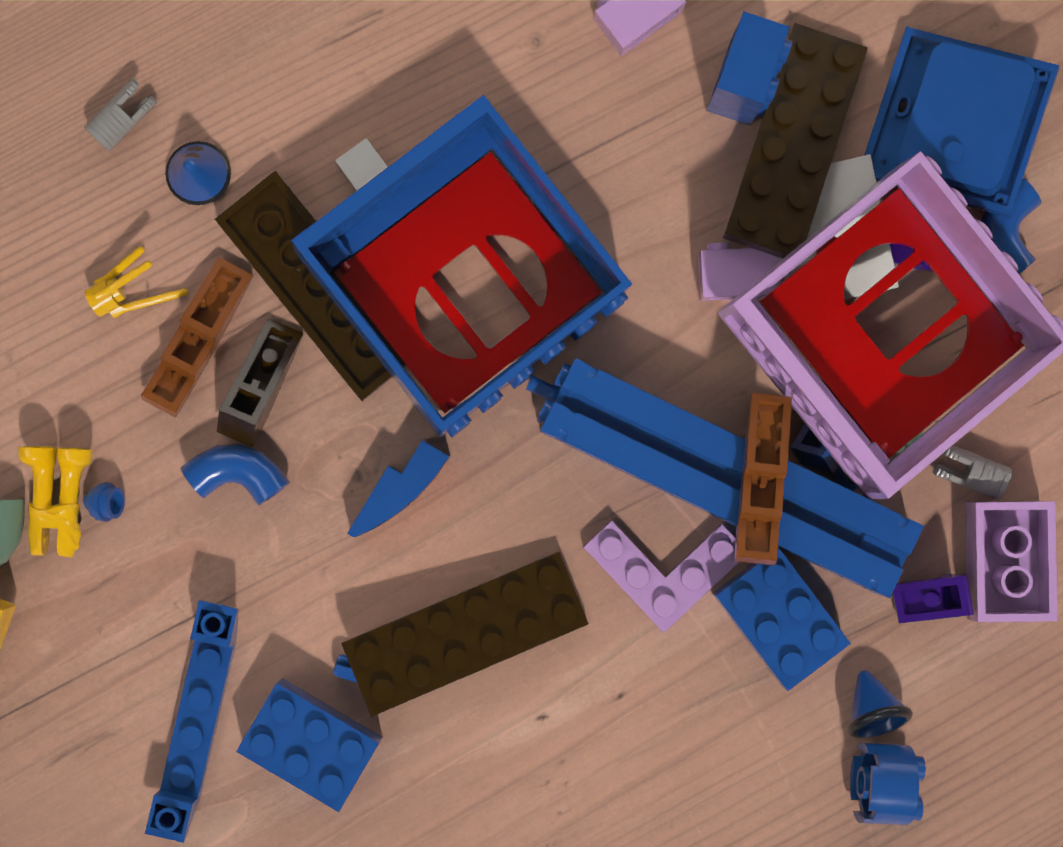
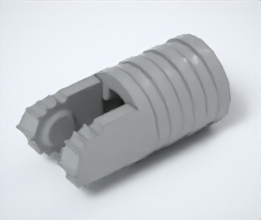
[84,77,158,152]
[932,445,1012,500]

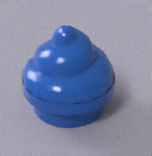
[83,482,125,522]

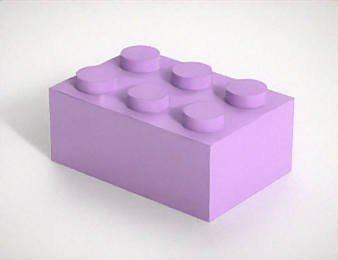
[965,501,1058,622]

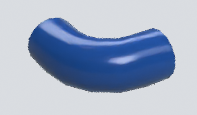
[981,178,1042,274]
[180,444,290,506]

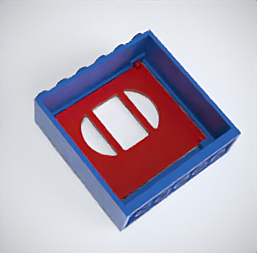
[291,95,632,438]

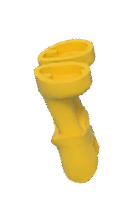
[18,446,93,558]

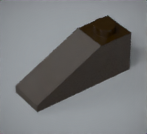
[217,318,303,447]

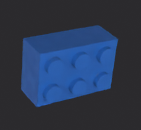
[706,11,793,126]
[712,548,851,691]
[236,678,383,812]

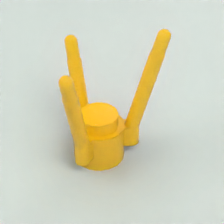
[84,246,189,319]

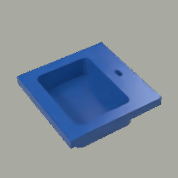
[864,27,1060,218]

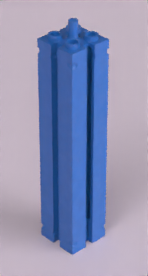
[526,358,924,599]

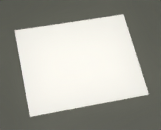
[780,154,899,299]

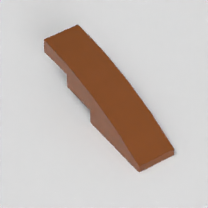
[141,257,253,418]
[734,392,792,565]

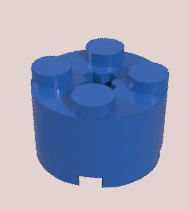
[850,743,926,825]

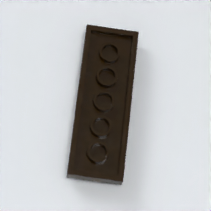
[723,23,868,259]
[214,171,407,402]
[341,552,589,717]

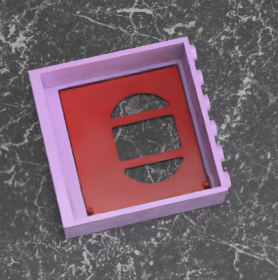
[717,151,1063,499]

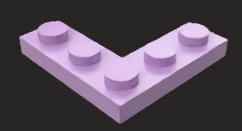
[584,520,739,633]

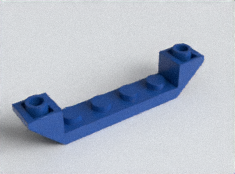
[145,600,239,843]

